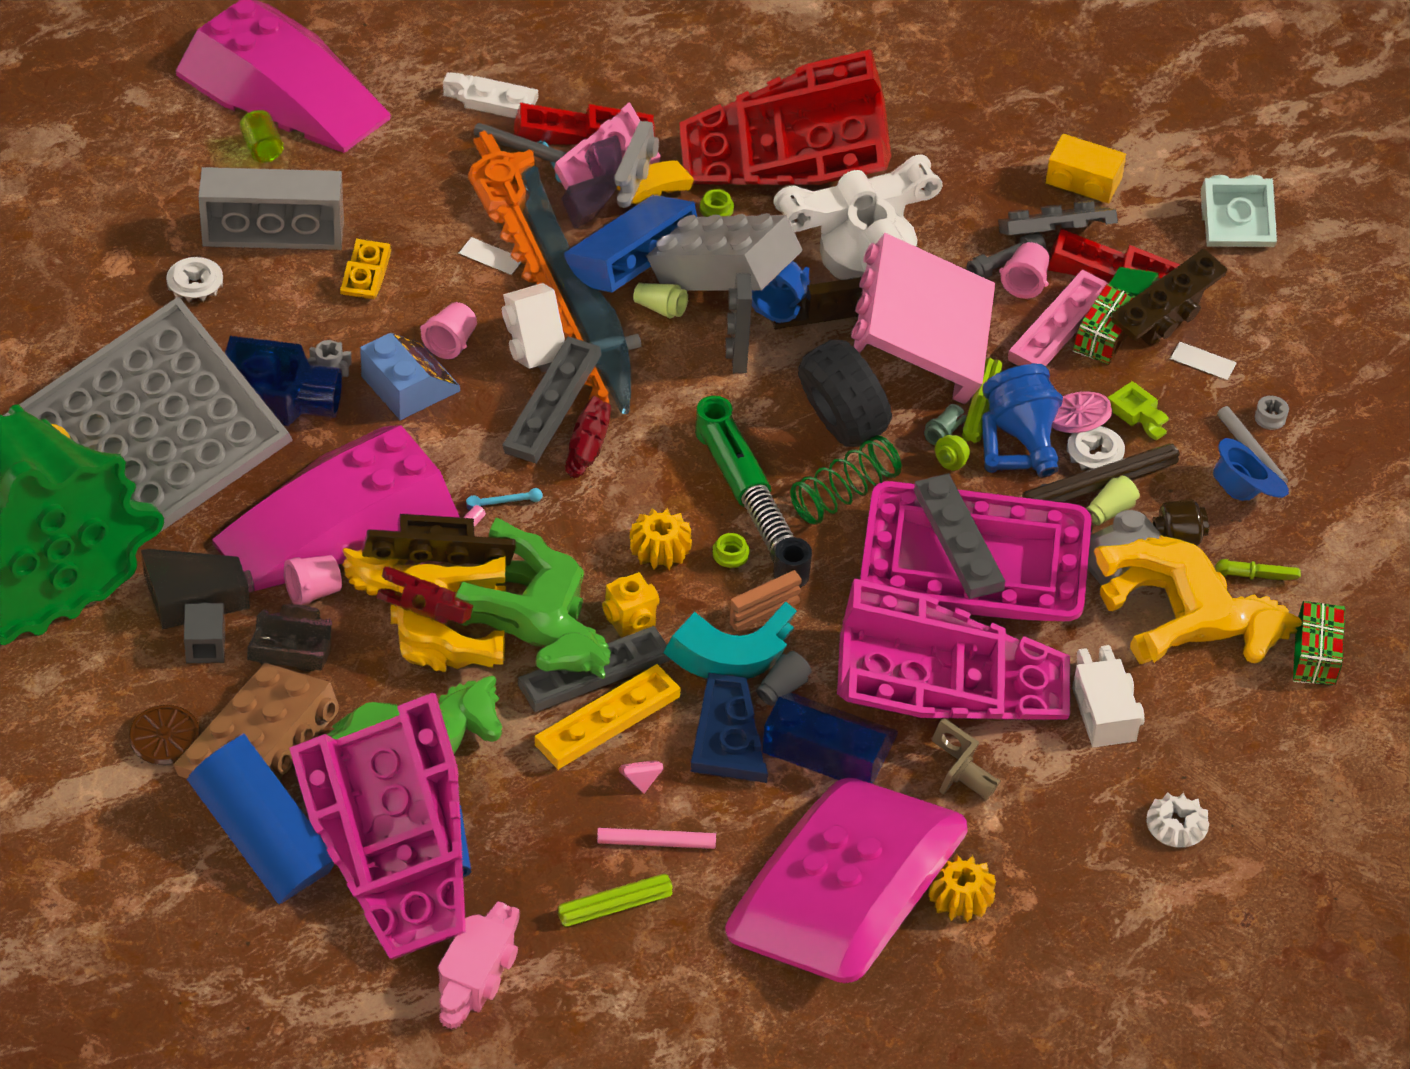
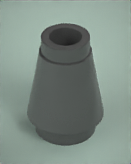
[756,651,812,706]

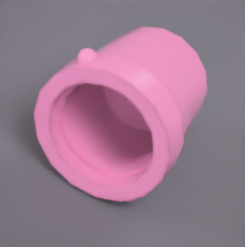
[999,242,1049,299]
[420,302,477,359]
[284,555,342,607]

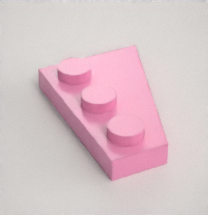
[554,102,661,197]

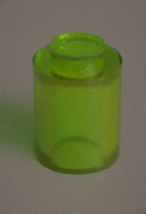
[239,110,284,163]

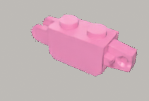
[438,902,519,1030]

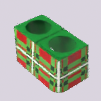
[1293,601,1345,685]

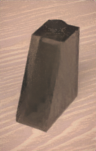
[141,549,255,630]

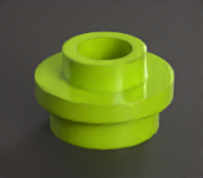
[700,189,734,217]
[935,435,970,471]
[712,533,750,568]

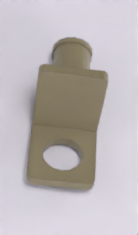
[932,718,1001,801]

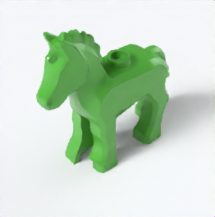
[456,518,611,679]
[327,676,502,754]

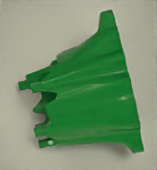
[0,404,164,645]

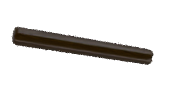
[1022,443,1180,502]

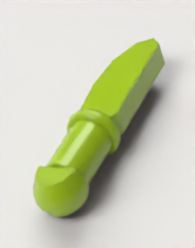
[1215,559,1301,580]

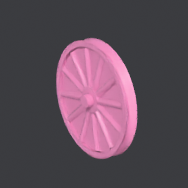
[1052,391,1112,433]

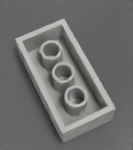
[199,167,344,250]
[646,213,803,291]

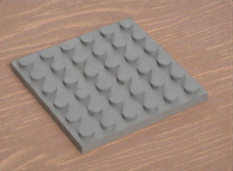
[3,296,293,533]

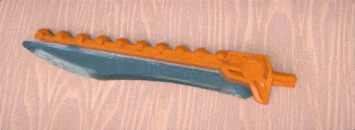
[468,131,631,414]

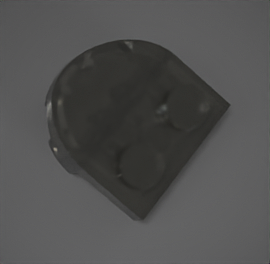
[247,604,332,672]

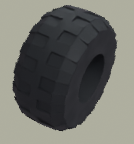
[798,339,892,447]

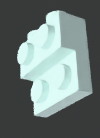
[1201,175,1277,247]

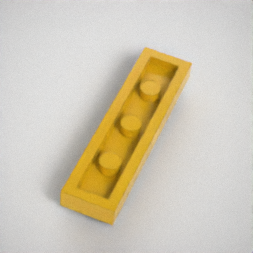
[535,664,681,770]

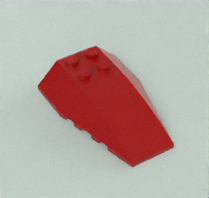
[679,49,891,185]

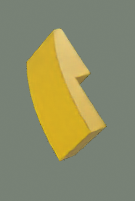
[613,160,694,205]
[340,239,391,299]

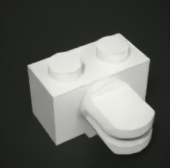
[502,283,565,369]

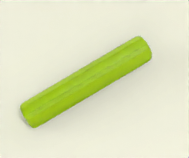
[962,358,1003,443]
[558,874,673,927]

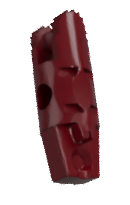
[565,396,611,479]
[376,566,473,624]

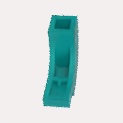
[663,601,797,679]

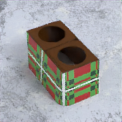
[1073,284,1136,365]

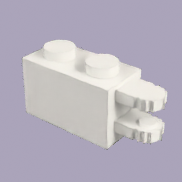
[1072,645,1144,748]

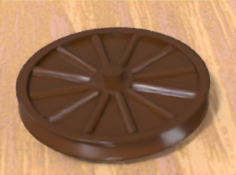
[129,705,200,765]

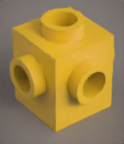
[602,572,659,638]

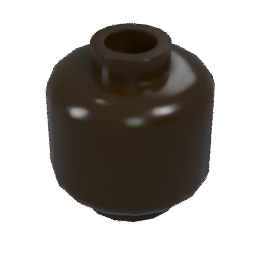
[1152,499,1209,546]

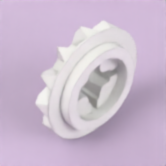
[167,257,223,303]
[1067,426,1125,471]
[1147,792,1210,847]

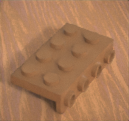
[174,663,339,780]

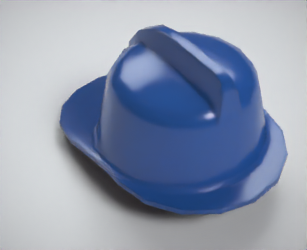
[1213,438,1289,501]

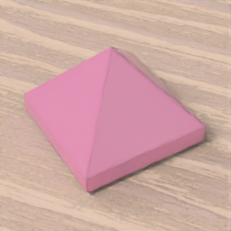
[619,760,663,794]

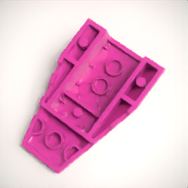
[176,0,391,153]
[212,425,460,592]
[837,578,1070,720]
[289,693,466,960]

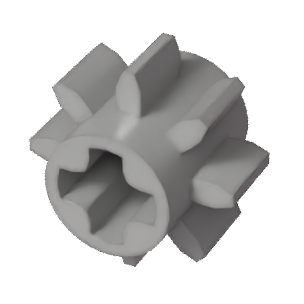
[307,340,352,384]

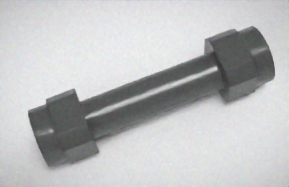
[967,232,1046,279]

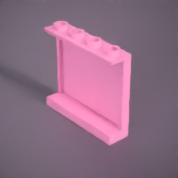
[851,233,995,404]

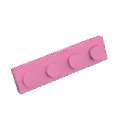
[1008,270,1109,366]

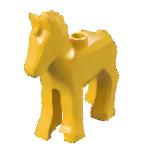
[1094,535,1302,664]
[342,548,506,672]

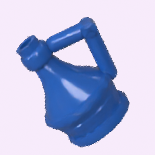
[982,363,1063,477]

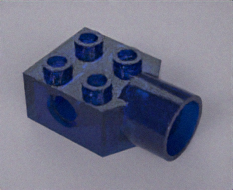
[225,336,342,426]

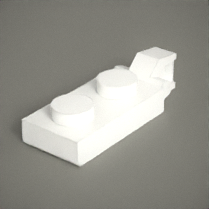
[443,72,538,118]

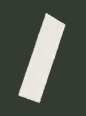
[459,237,521,275]
[1170,342,1237,380]

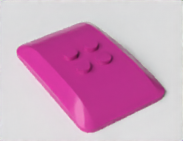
[860,481,1092,621]
[725,778,968,983]

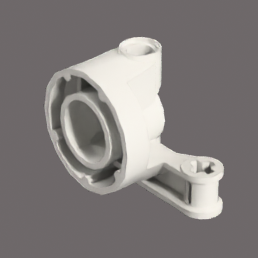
[773,155,943,280]

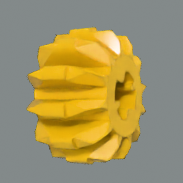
[629,508,692,570]
[928,853,996,923]

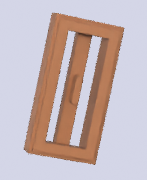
[730,570,802,632]

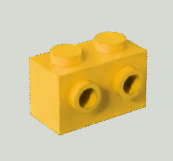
[1045,134,1126,204]

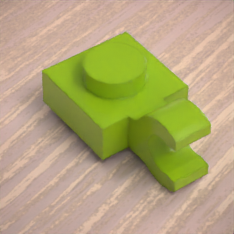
[1107,381,1169,440]

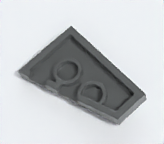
[998,200,1118,235]
[725,273,752,373]

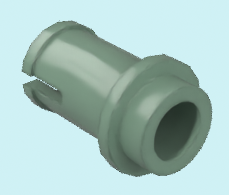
[924,404,966,445]

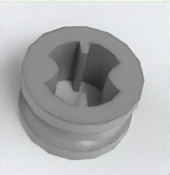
[1254,396,1289,430]

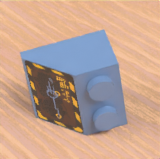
[360,333,460,420]

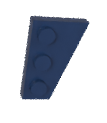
[690,673,768,783]

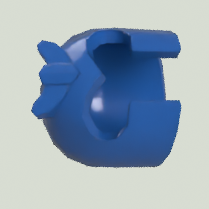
[752,261,810,323]

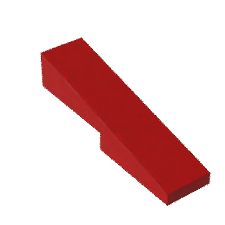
[514,103,655,145]
[1047,229,1180,283]

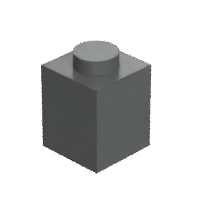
[184,603,225,664]

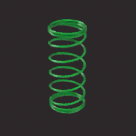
[790,435,902,525]

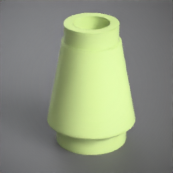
[633,282,688,319]
[1085,475,1140,526]

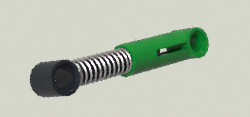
[695,395,812,588]

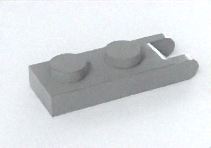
[615,121,659,207]

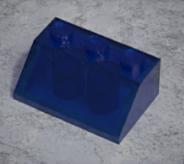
[762,693,898,784]

